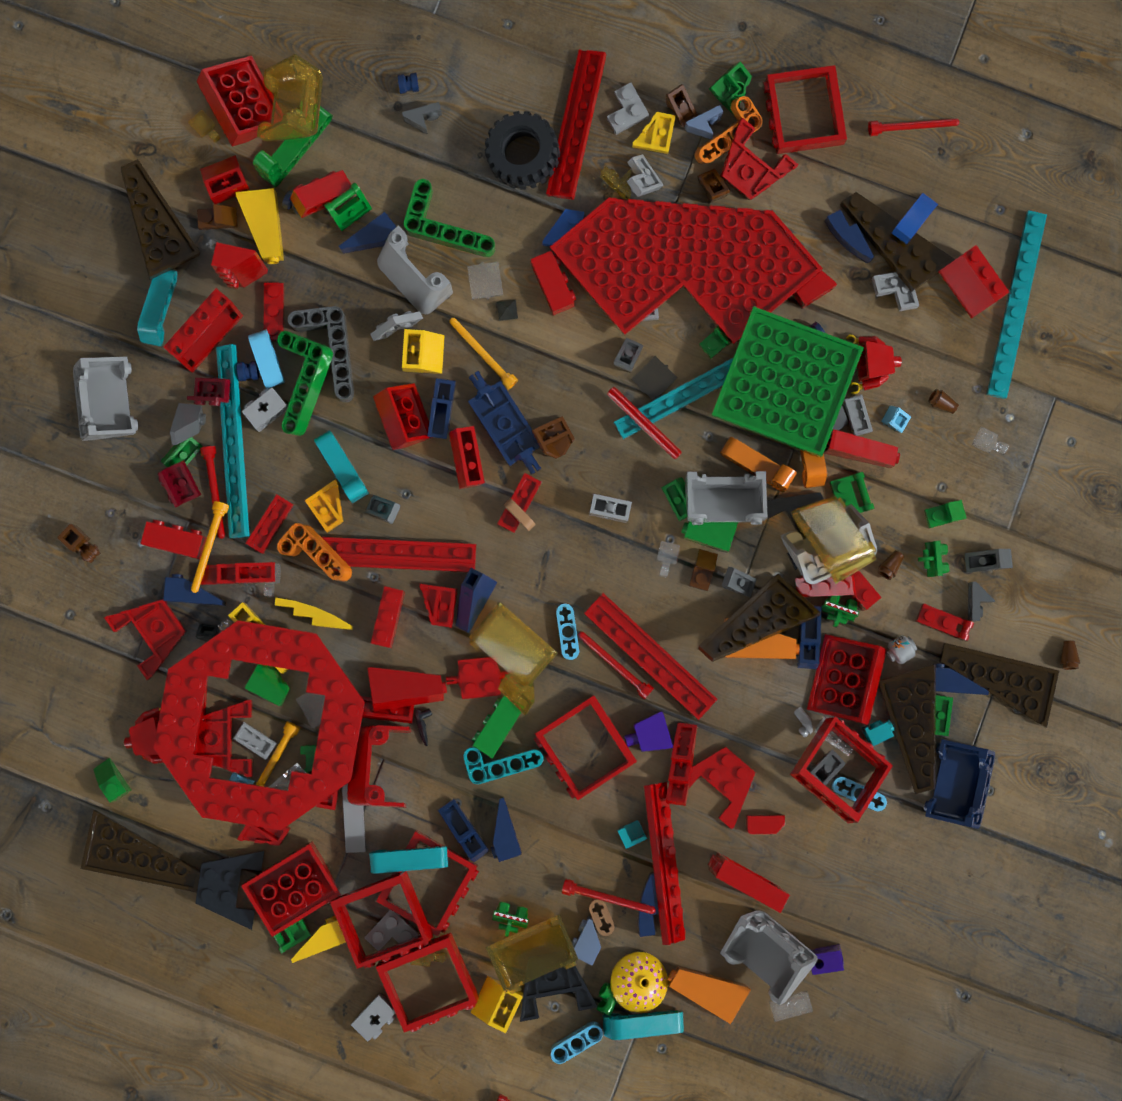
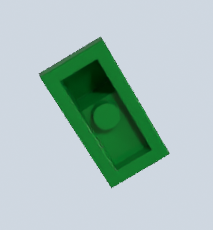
[699,326,731,359]
[924,500,967,529]

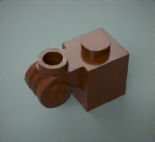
[57,523,101,563]

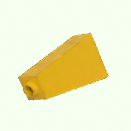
[236,188,284,264]

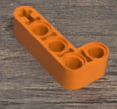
[695,96,762,164]
[720,437,797,492]
[800,450,827,488]
[277,523,352,582]

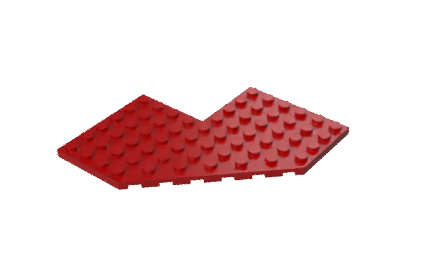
[550,197,823,344]

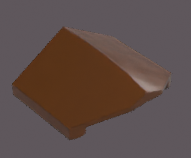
[532,416,575,459]

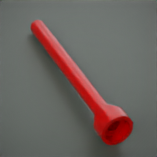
[868,118,959,137]
[200,446,225,539]
[578,631,654,700]
[562,879,656,914]

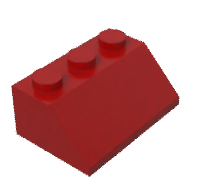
[938,245,1009,319]
[373,383,433,450]

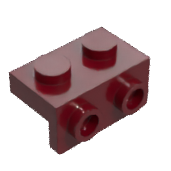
[187,377,230,406]
[158,460,201,508]

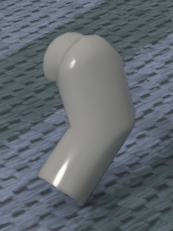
[794,707,813,737]

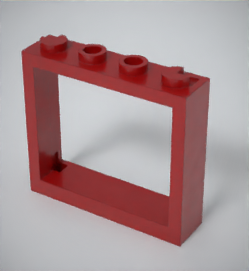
[763,65,847,154]
[163,288,243,373]
[534,695,637,800]
[790,717,893,824]
[376,830,479,936]
[708,852,790,913]
[330,871,433,969]
[376,932,479,1033]

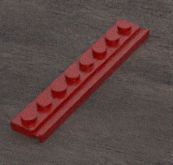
[546,49,607,200]
[322,537,477,572]
[584,593,718,720]
[644,782,686,945]

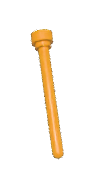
[449,318,518,390]
[191,501,229,593]
[256,721,301,786]

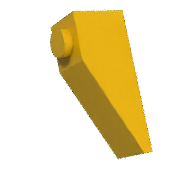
[291,916,346,963]

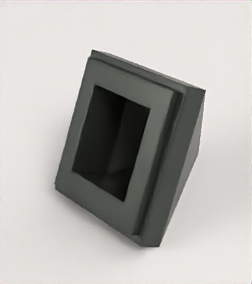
[497,300,518,321]
[195,624,219,642]

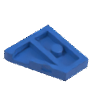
[542,209,584,247]

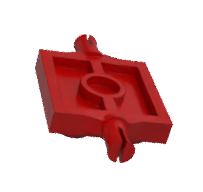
[446,656,513,699]

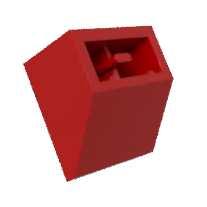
[200,155,250,204]

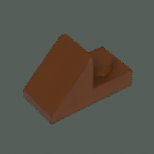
[666,84,698,127]
[697,169,730,204]
[197,204,238,230]
[689,549,718,591]

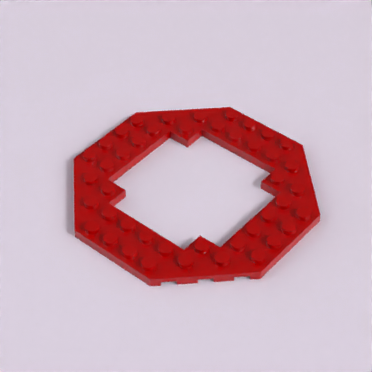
[153,620,365,831]

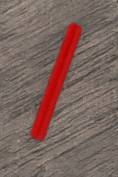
[607,387,682,459]

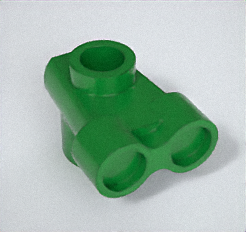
[596,982,618,1016]

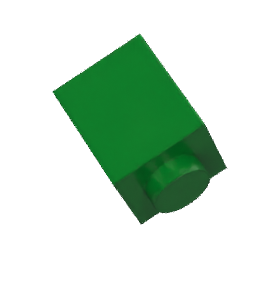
[93,758,131,803]

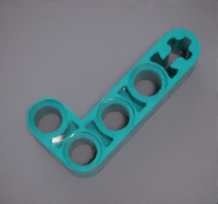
[137,270,178,346]
[314,430,369,503]
[463,747,544,784]
[369,846,448,874]
[603,1010,684,1040]

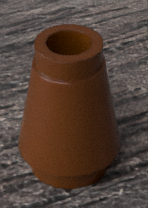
[928,389,959,414]
[878,550,904,580]
[1060,641,1081,670]

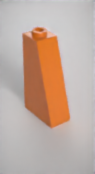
[724,618,800,659]
[667,966,751,1024]

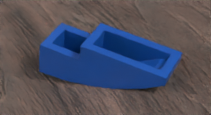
[892,193,938,244]

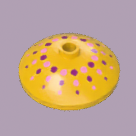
[610,952,668,1013]

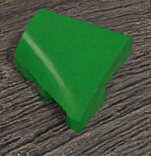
[708,61,752,115]
[245,664,290,706]

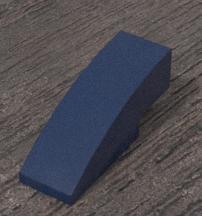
[824,210,874,263]
[428,378,456,439]
[797,606,821,669]
[438,799,490,862]
[638,872,659,937]

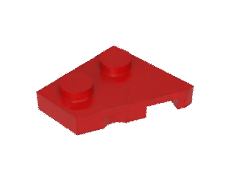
[419,584,458,628]
[237,825,291,846]

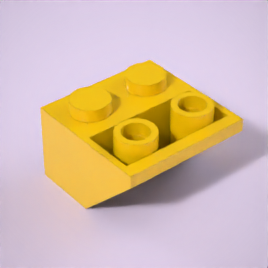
[402,329,445,374]
[470,975,523,1033]

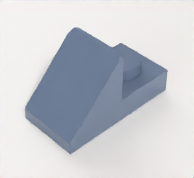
[685,105,723,139]

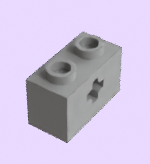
[242,388,288,432]
[589,494,632,523]
[351,992,397,1042]

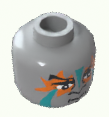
[886,635,917,664]

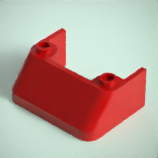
[347,725,411,808]

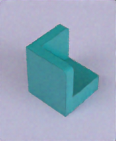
[617,820,647,849]

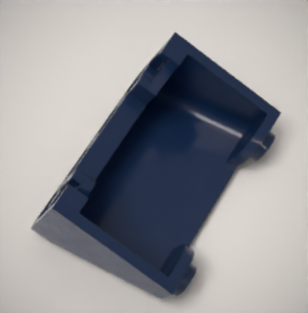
[924,739,995,829]

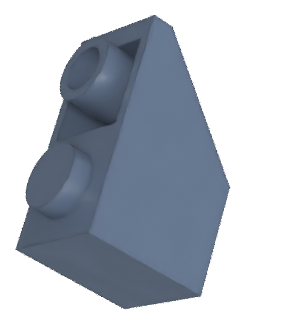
[569,916,601,965]

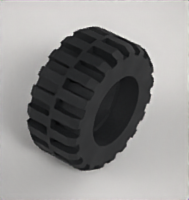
[485,111,560,190]

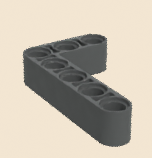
[288,306,354,403]

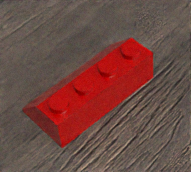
[211,242,268,289]

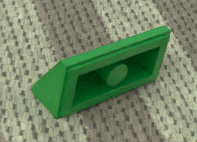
[161,437,203,467]
[661,477,687,521]

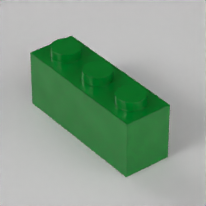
[472,696,524,758]

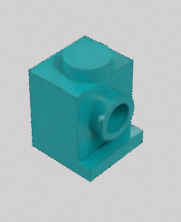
[861,720,894,746]

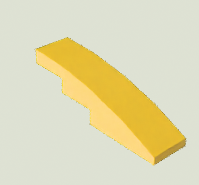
[275,598,353,630]

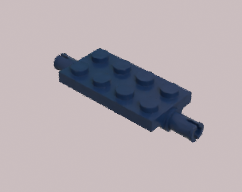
[468,371,541,475]

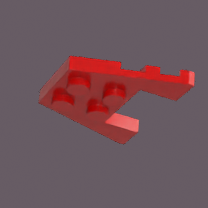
[720,118,799,200]
[104,599,187,680]
[194,700,252,777]
[689,747,756,829]

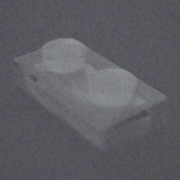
[769,991,813,1022]

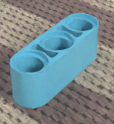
[248,329,285,389]
[551,1021,603,1064]

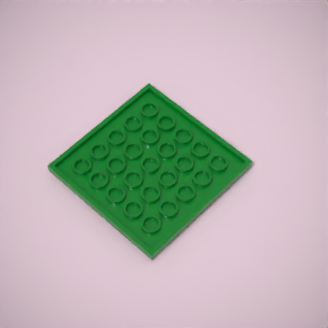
[711,306,864,457]

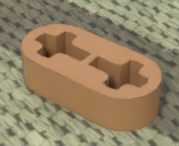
[503,498,536,531]
[589,899,614,936]

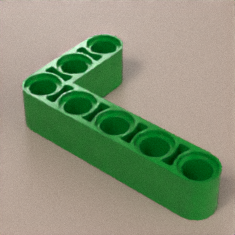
[253,103,333,187]
[404,179,495,257]
[277,331,333,436]

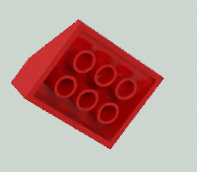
[196,55,287,147]
[807,634,887,725]
[241,841,341,937]

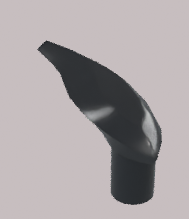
[415,708,432,746]

